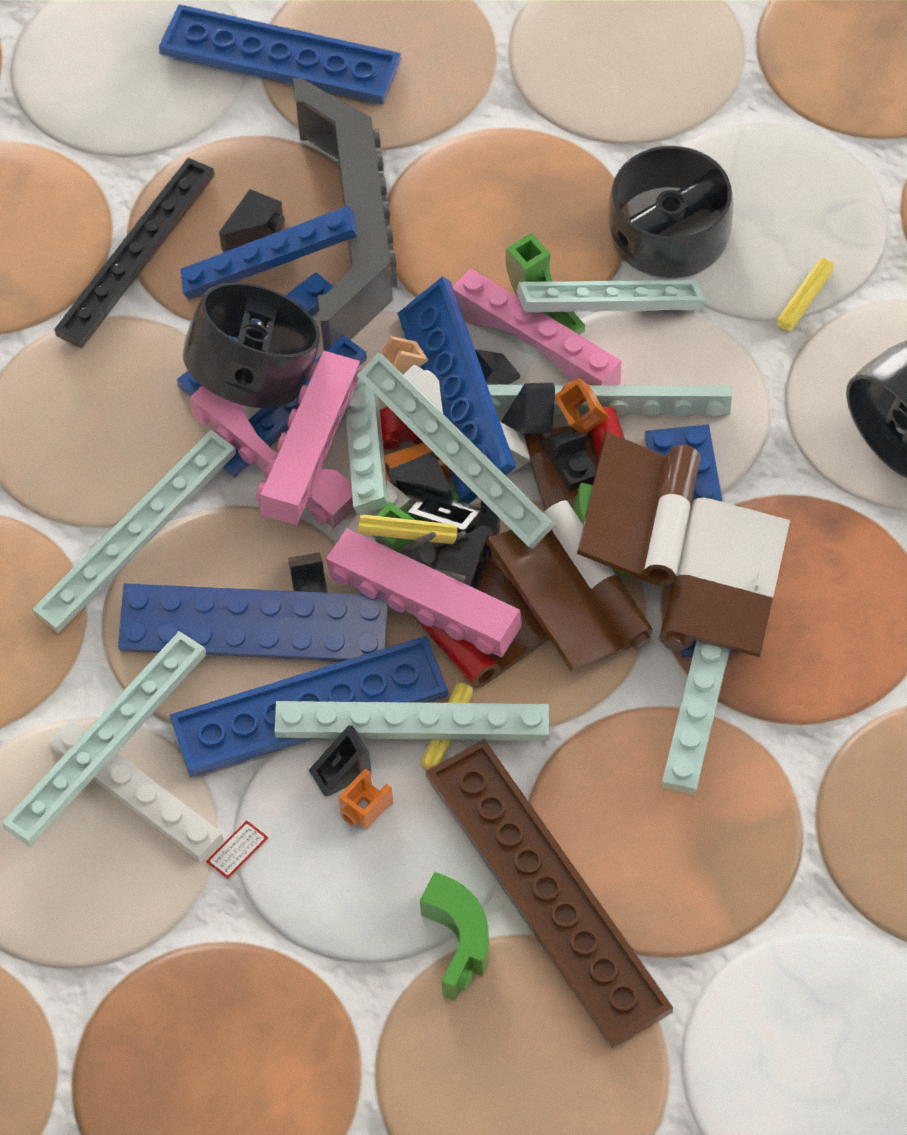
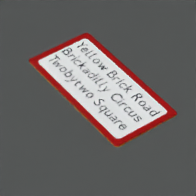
[206,821,268,879]

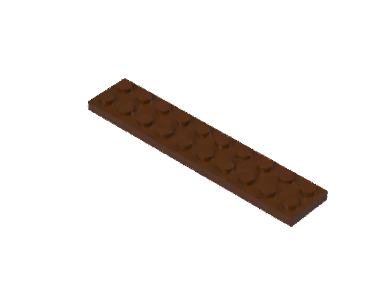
[426,739,673,1048]

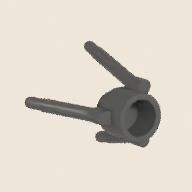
[401,532,466,582]

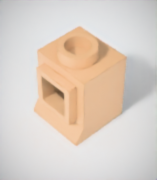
[381,336,428,375]

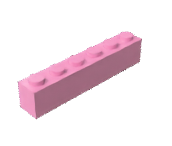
[256,351,360,526]
[326,528,522,657]

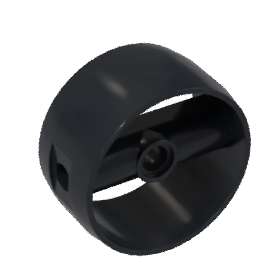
[609,146,734,278]
[183,282,320,408]
[846,340,907,478]

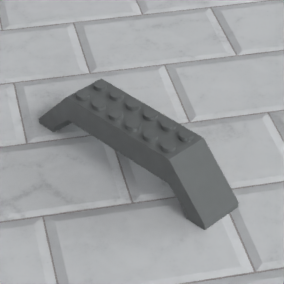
[293,78,398,351]

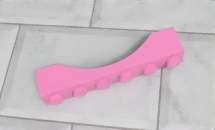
[453,268,621,385]
[190,386,354,529]

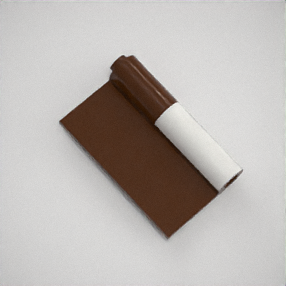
[577,432,701,586]

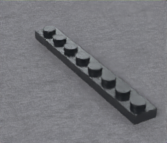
[54,157,215,348]

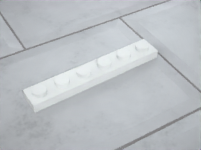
[48,718,223,863]

